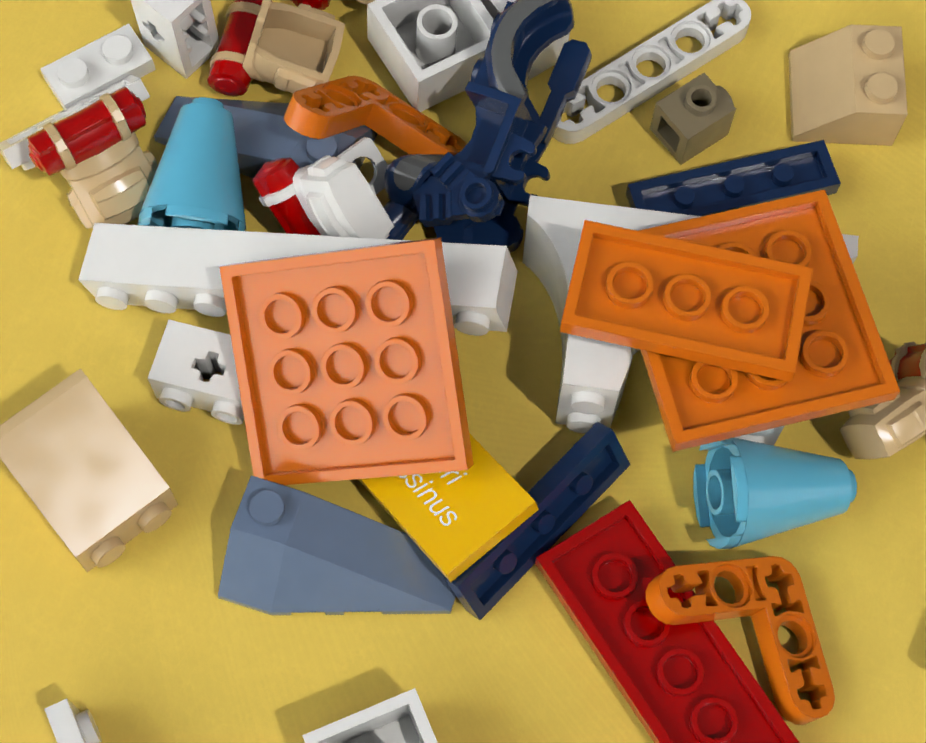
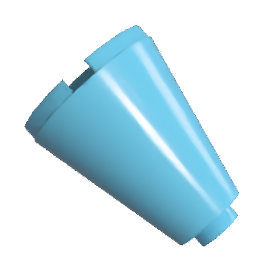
[138,97,246,231]
[693,438,857,549]

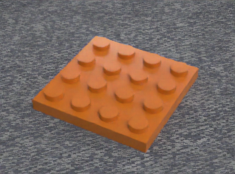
[639,189,900,452]
[219,237,474,485]

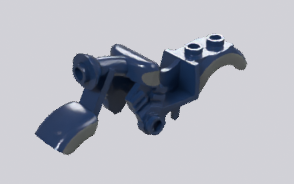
[383,0,592,253]

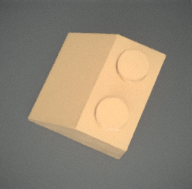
[788,24,908,146]

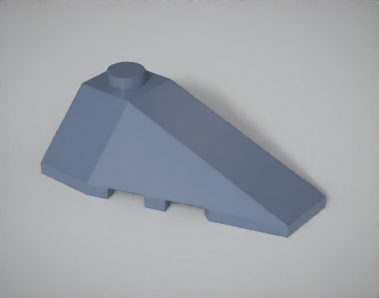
[154,96,378,178]
[218,475,456,615]

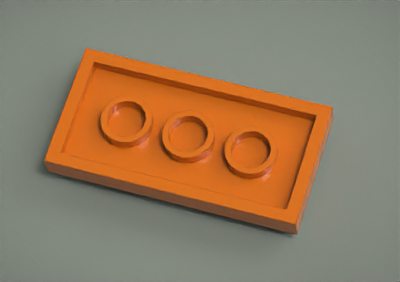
[560,220,813,382]

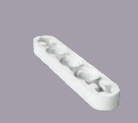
[553,0,751,144]

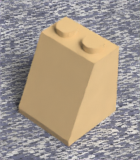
[0,369,178,572]

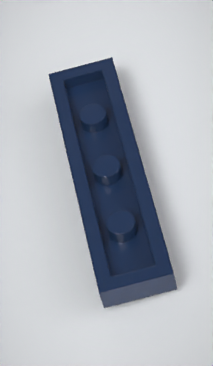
[626,140,841,216]
[444,421,631,620]

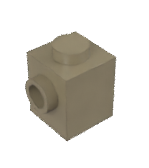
[650,73,736,165]

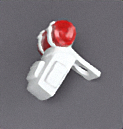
[252,137,395,239]

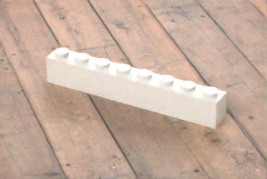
[78,223,518,336]

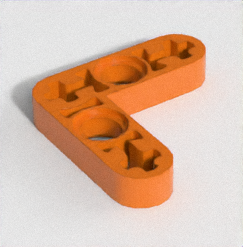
[284,76,467,156]
[646,556,835,725]

